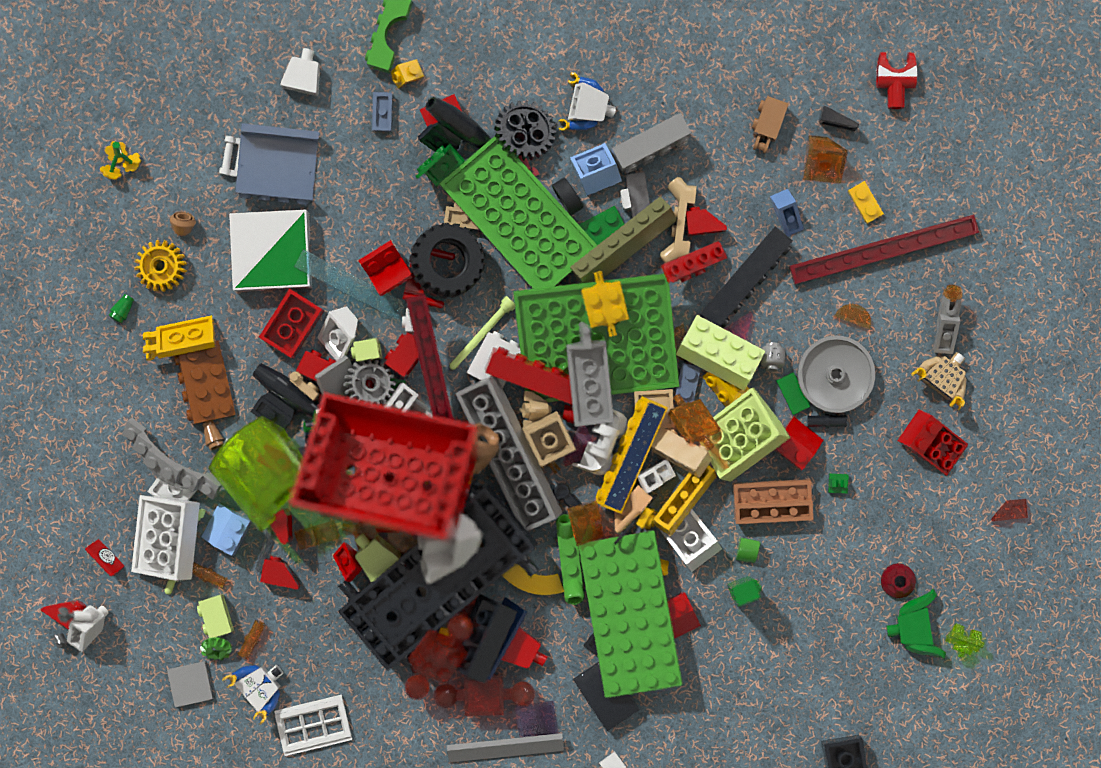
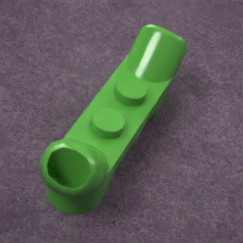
[556,514,584,605]

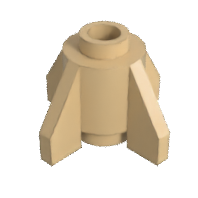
[519,391,551,427]

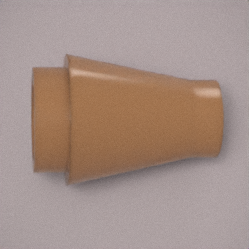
[202,420,224,450]

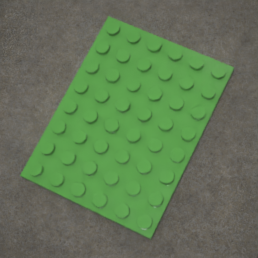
[513,274,679,402]

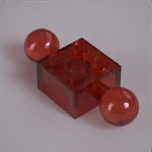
[405,615,473,700]
[433,674,535,716]

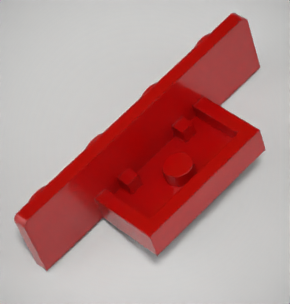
[661,241,727,283]

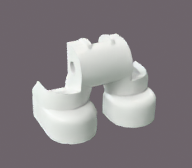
[572,409,628,475]

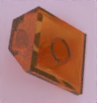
[803,135,848,184]
[567,500,604,546]

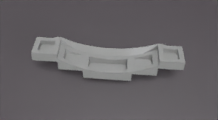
[122,418,223,500]

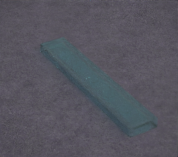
[294,249,406,320]

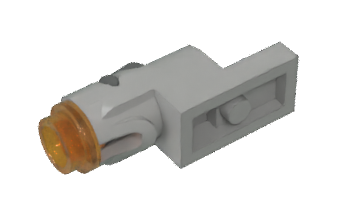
[933,285,963,354]

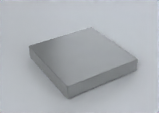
[315,356,353,397]
[167,661,213,707]

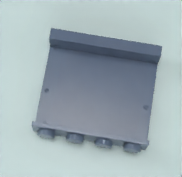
[235,123,319,205]

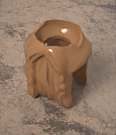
[472,422,499,476]

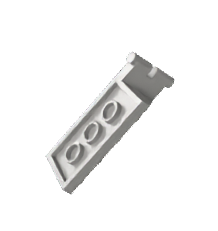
[566,322,614,426]

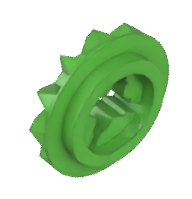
[200,637,232,661]

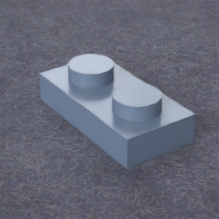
[372,92,393,132]
[674,363,701,404]

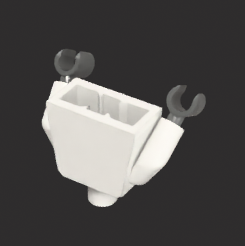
[54,606,108,652]

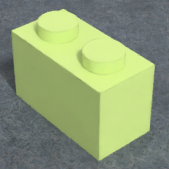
[351,338,383,362]
[197,594,234,638]

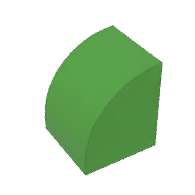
[736,537,760,563]

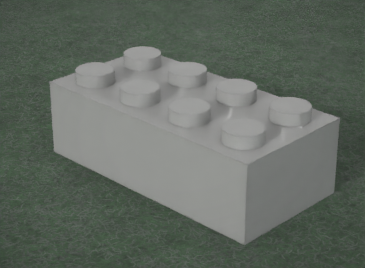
[611,113,691,174]

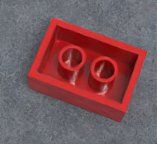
[259,289,325,359]

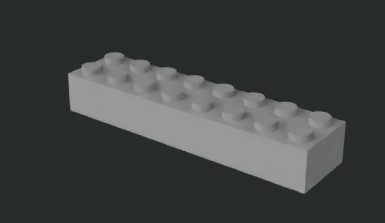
[456,376,563,531]

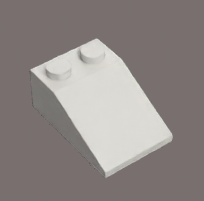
[658,510,722,572]

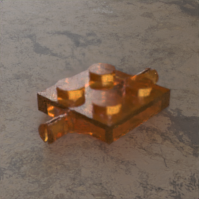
[668,394,720,450]

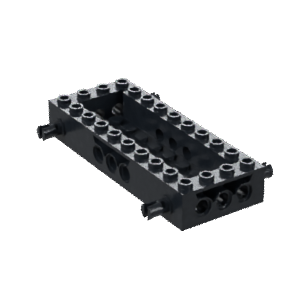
[337,485,539,676]

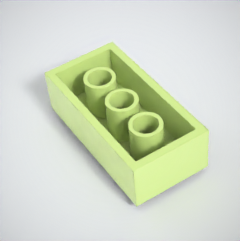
[676,315,765,390]

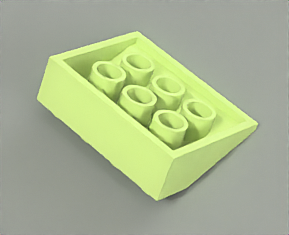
[694,388,790,482]

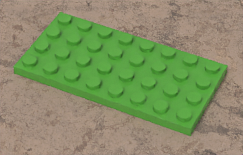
[439,136,597,289]
[578,530,683,698]

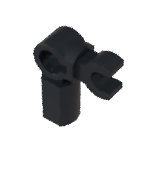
[552,483,586,516]

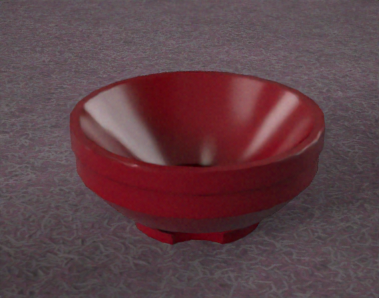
[881,563,916,598]

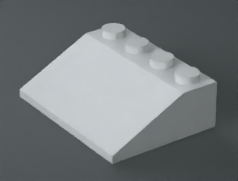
[131,495,200,581]

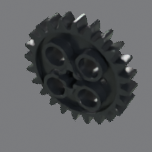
[494,100,556,161]

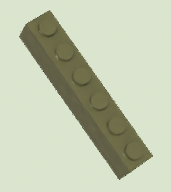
[570,197,677,283]

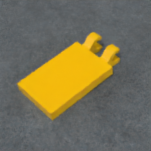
[143,315,215,361]

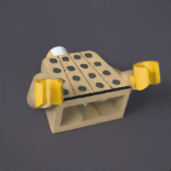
[911,352,967,411]

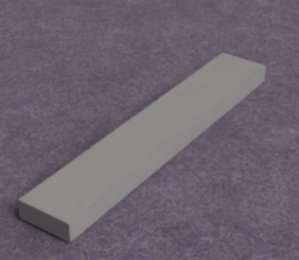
[447,733,564,762]

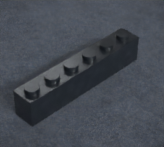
[699,226,792,328]

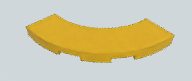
[502,564,564,595]

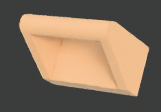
[614,485,652,534]

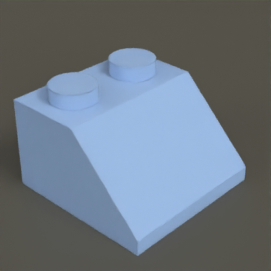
[570,143,622,195]
[201,503,253,556]

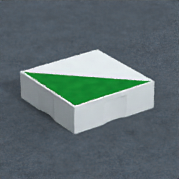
[229,210,312,292]

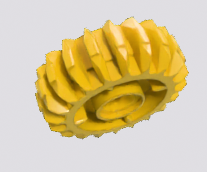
[134,240,187,292]

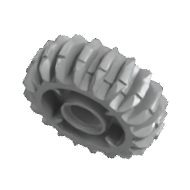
[343,359,396,406]

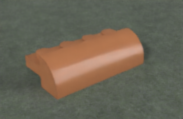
[733,479,813,524]

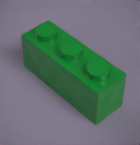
[727,576,762,606]

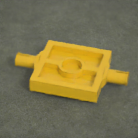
[582,271,629,337]

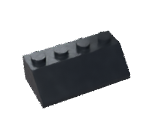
[448,594,517,683]

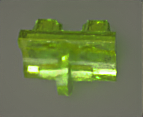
[945,623,985,658]

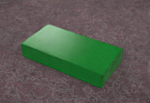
[776,372,810,415]

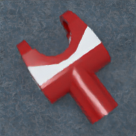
[876,52,917,109]

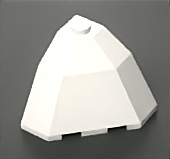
[417,514,481,584]

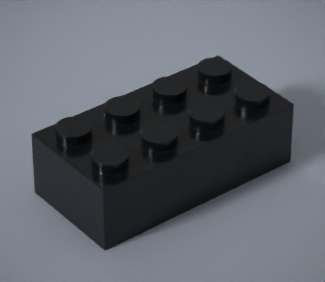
[821,734,868,768]

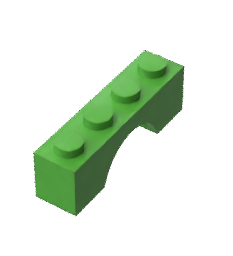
[365,0,413,74]

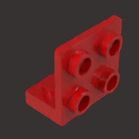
[358,240,413,296]

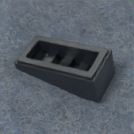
[819,106,859,131]

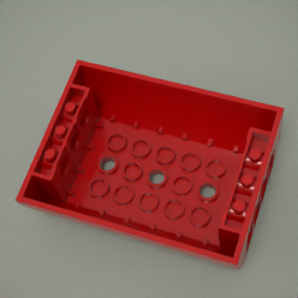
[289,393,478,542]

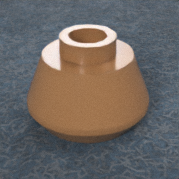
[170,212,196,236]

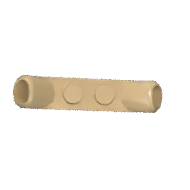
[660,177,696,263]

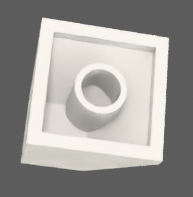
[317,306,358,361]

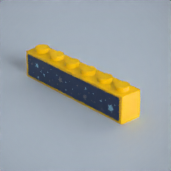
[595,396,668,514]

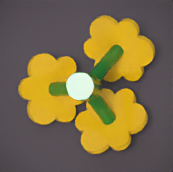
[100,141,141,180]

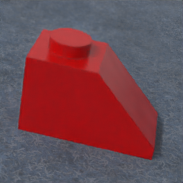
[686,207,727,236]
[260,556,301,590]
[40,600,86,629]

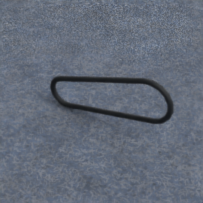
[614,494,658,545]

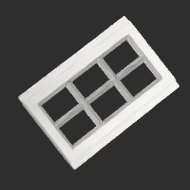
[274,694,352,756]

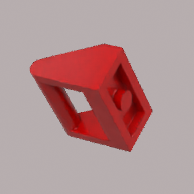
[266,508,293,544]

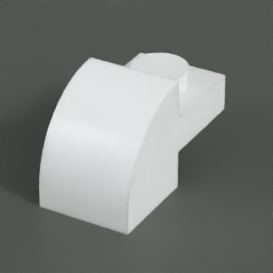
[637,459,676,493]

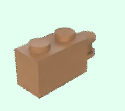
[751,96,789,153]

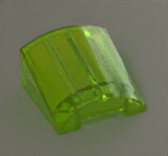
[208,416,303,532]

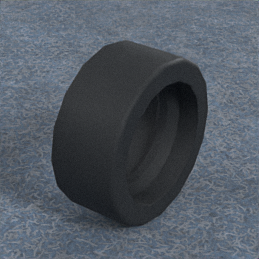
[552,177,583,216]

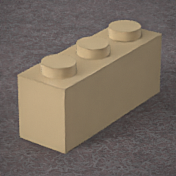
[651,426,712,478]

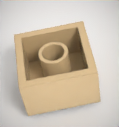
[522,411,576,466]

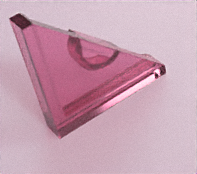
[724,312,753,340]
[563,425,594,467]

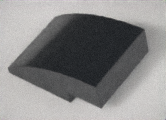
[573,662,639,732]

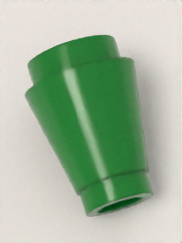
[108,294,134,324]

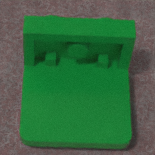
[415,144,465,187]

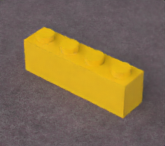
[653,465,717,537]

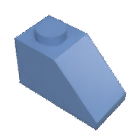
[770,189,804,236]

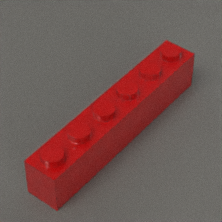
[485,347,572,404]

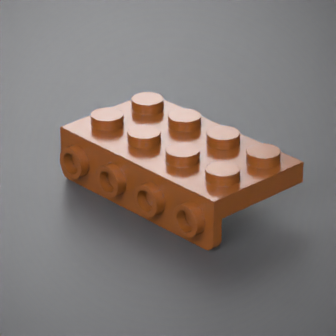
[173,340,236,425]

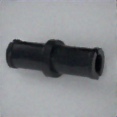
[807,414,847,429]

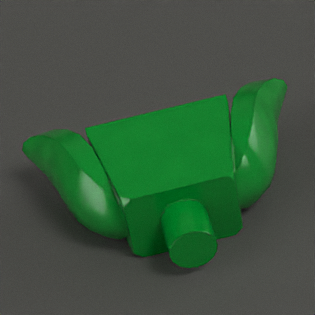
[886,588,946,660]

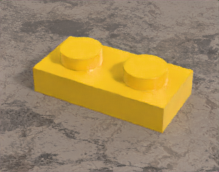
[848,181,884,224]
[636,507,659,529]

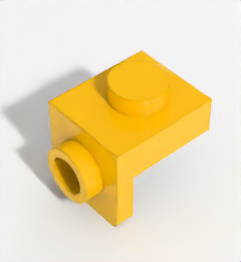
[391,59,424,88]

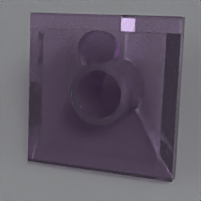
[515,700,558,738]

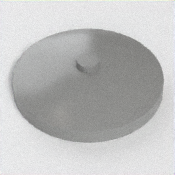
[797,336,875,413]

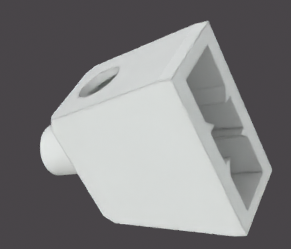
[280,48,320,96]

